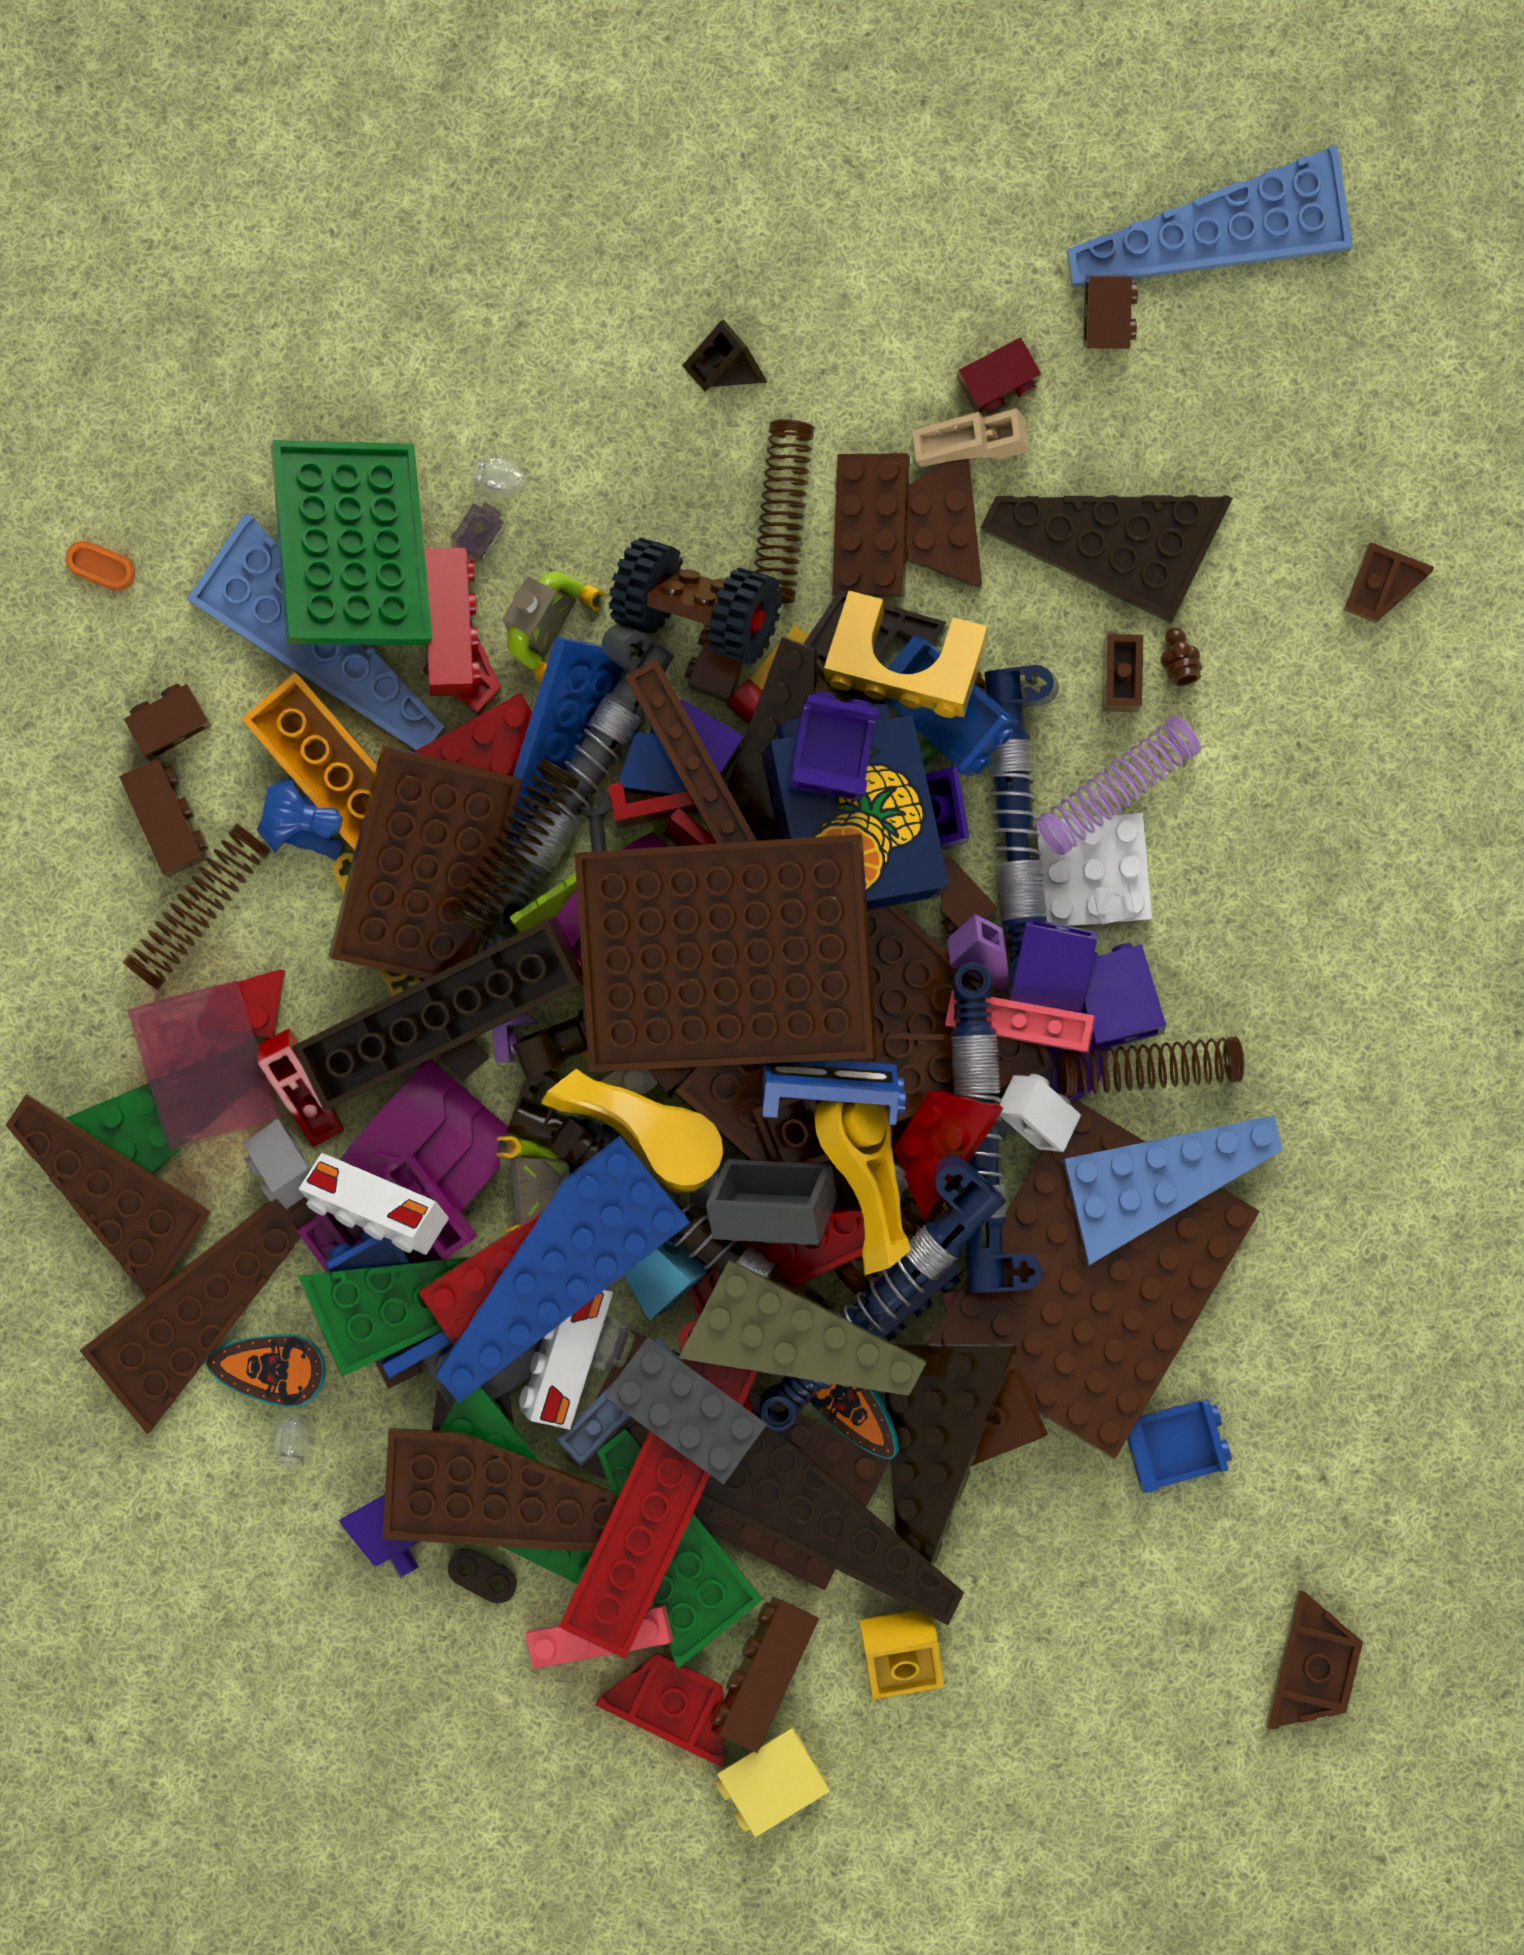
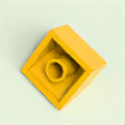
[859,1609,944,1700]

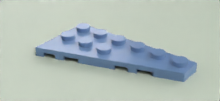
[1063,1116,1283,1267]

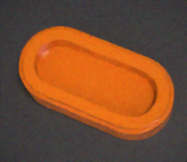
[65,541,135,591]

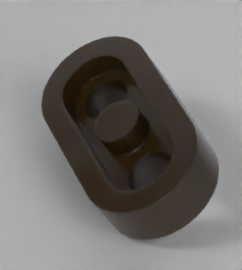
[448,1549,517,1604]

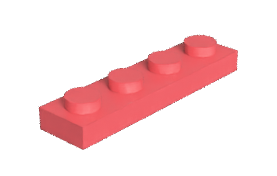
[945,990,1096,1053]
[525,1604,674,1669]

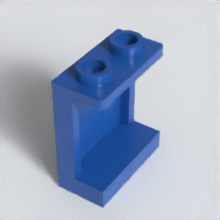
[1127,1399,1232,1493]

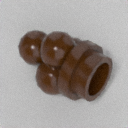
[1160,628,1202,686]

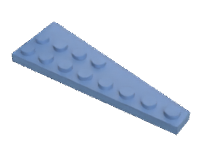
[1067,145,1353,287]

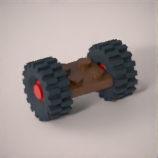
[609,537,782,665]

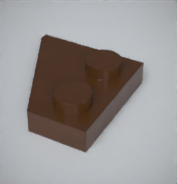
[1343,542,1434,623]

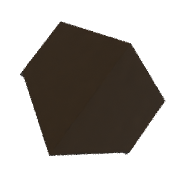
[682,320,768,392]

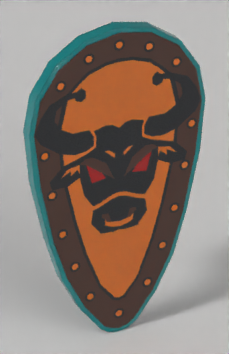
[206,1334,326,1408]
[810,1384,899,1459]

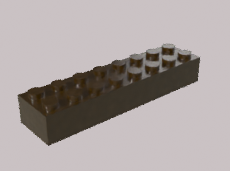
[293,917,583,1111]

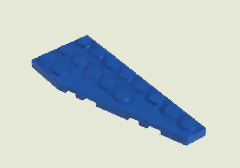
[436,1136,690,1403]

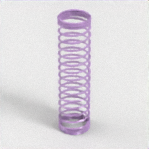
[1036,716,1201,856]

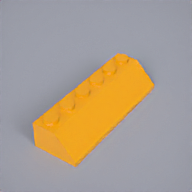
[241,672,377,851]

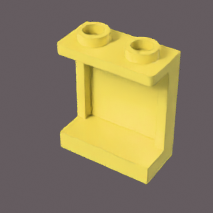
[715,1724,830,1838]

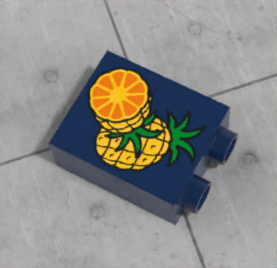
[761,704,949,911]

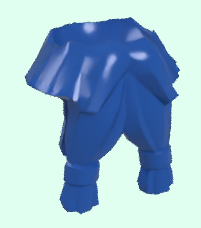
[256,776,343,860]

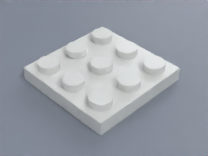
[1035,813,1152,927]

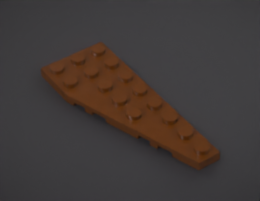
[383,1428,677,1557]

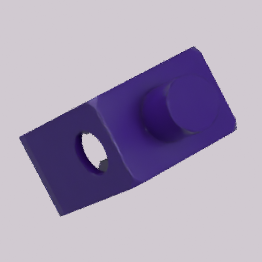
[339,1494,419,1578]

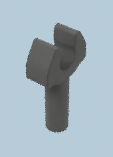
[577,789,613,852]

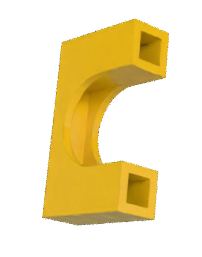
[824,591,988,718]

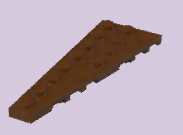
[80,1197,316,1434]

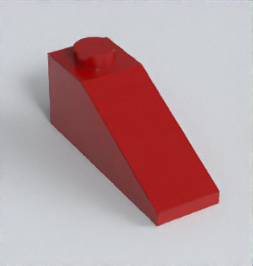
[257,1028,344,1147]

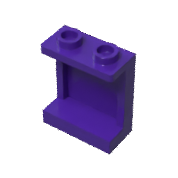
[788,692,880,802]
[1010,919,1099,1013]
[1083,943,1166,1052]

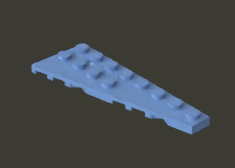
[187,513,445,751]

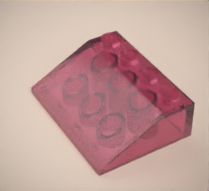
[127,981,279,1151]

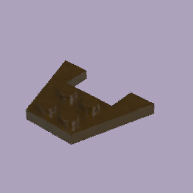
[803,591,947,708]

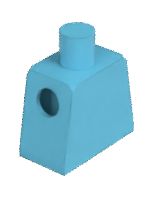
[623,1236,710,1320]

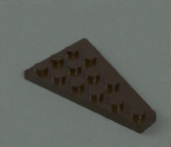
[980,495,1233,623]
[885,1344,1017,1563]

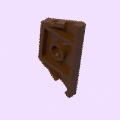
[906,459,982,587]
[1266,1590,1363,1729]

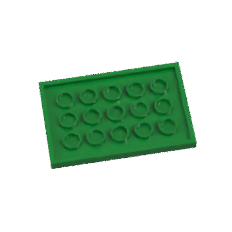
[271,440,433,645]

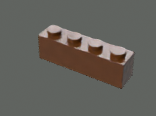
[710,1597,819,1753]

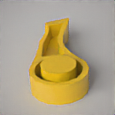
[541,1069,723,1193]
[815,1100,911,1275]

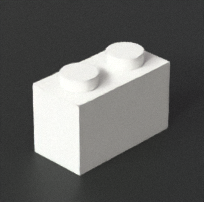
[999,1074,1081,1152]

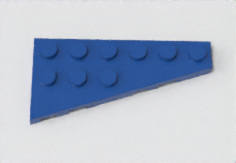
[506,636,635,848]

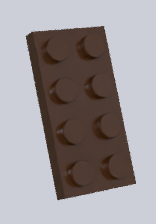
[832,453,910,597]

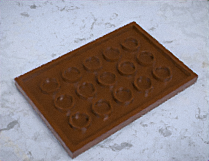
[328,745,522,979]

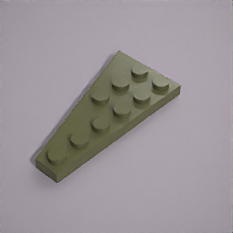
[679,1259,926,1396]

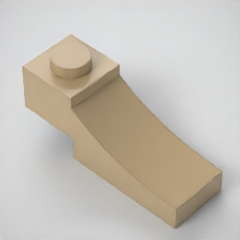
[912,408,1030,468]

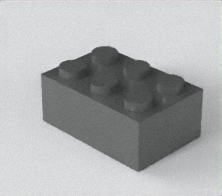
[706,1159,837,1245]

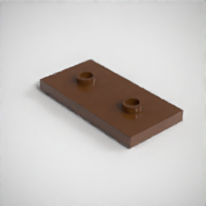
[970,1367,1048,1467]

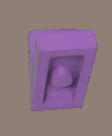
[492,1012,540,1064]

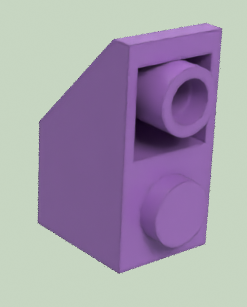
[947,914,1010,993]

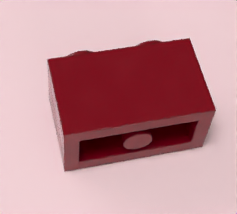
[956,337,1041,414]

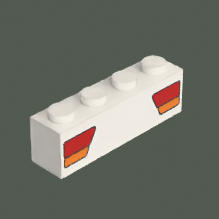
[299,1153,449,1255]
[519,1287,613,1430]

